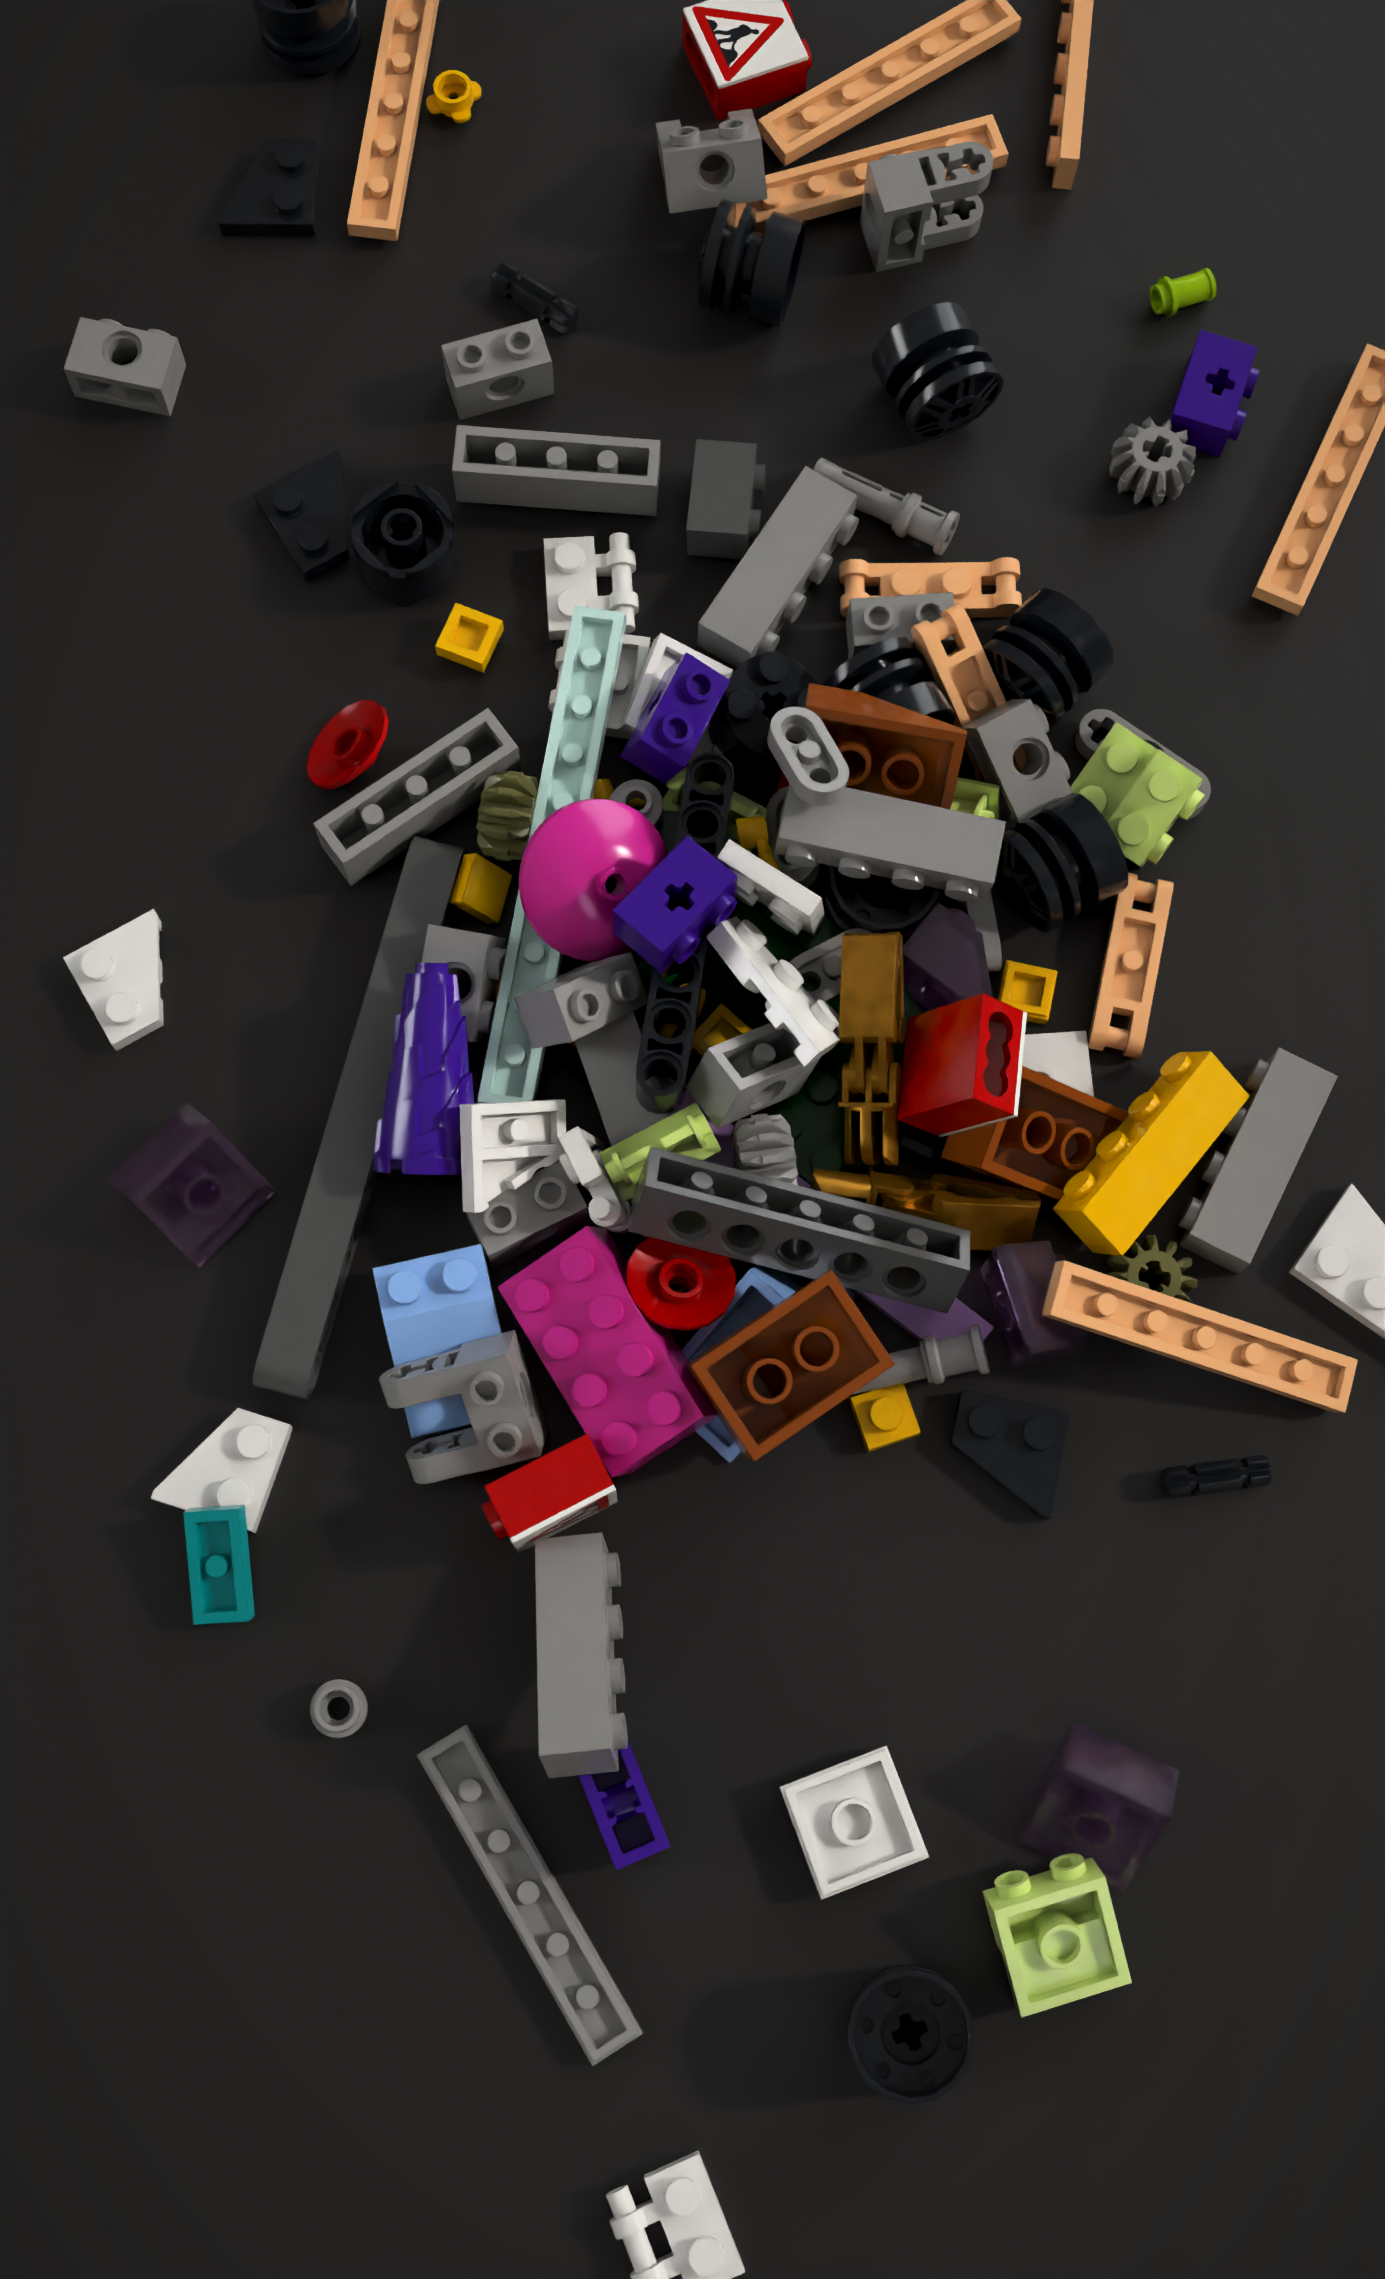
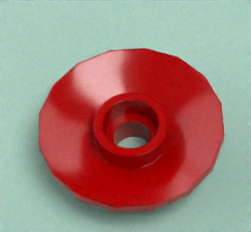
[306,700,389,789]
[626,1237,736,1331]

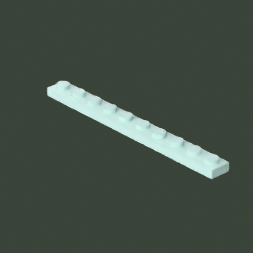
[477,606,627,1103]

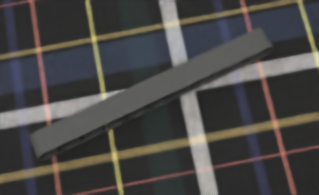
[253,836,467,1400]

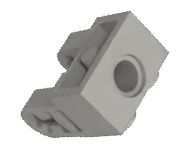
[656,108,767,214]
[860,142,993,272]
[379,1330,548,1484]

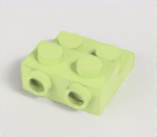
[1070,722,1205,868]
[982,1853,1132,2018]

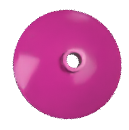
[519,799,668,961]

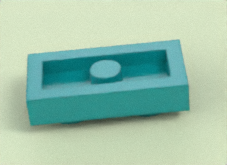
[183,1504,255,1625]

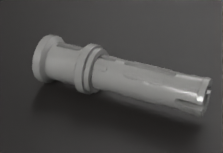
[813,457,960,555]
[852,1324,990,1395]

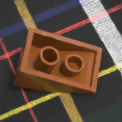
[798,683,967,809]
[941,1066,1129,1201]
[684,1270,895,1462]

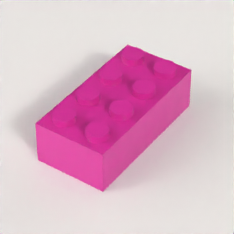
[497,1226,718,1477]

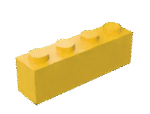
[1053,1051,1250,1256]

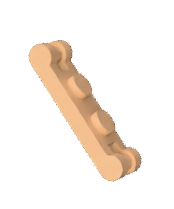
[839,557,1022,618]
[910,603,1027,782]
[1087,872,1174,1059]

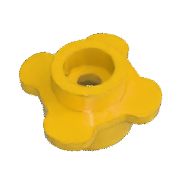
[426,70,482,123]

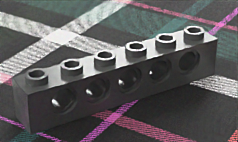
[628,1147,970,1314]

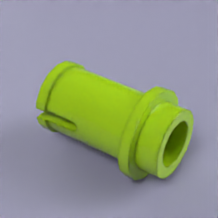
[1149,268,1216,317]

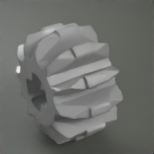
[1109,416,1196,508]
[732,1113,798,1185]

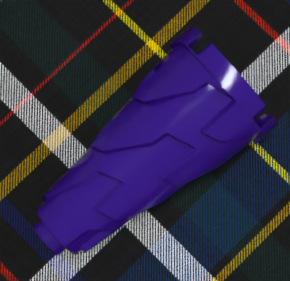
[373,963,475,1175]

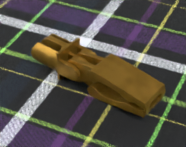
[839,932,905,1165]
[810,1165,1041,1252]

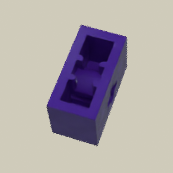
[1170,329,1260,457]
[620,652,731,784]
[612,835,737,974]
[578,1741,671,1871]

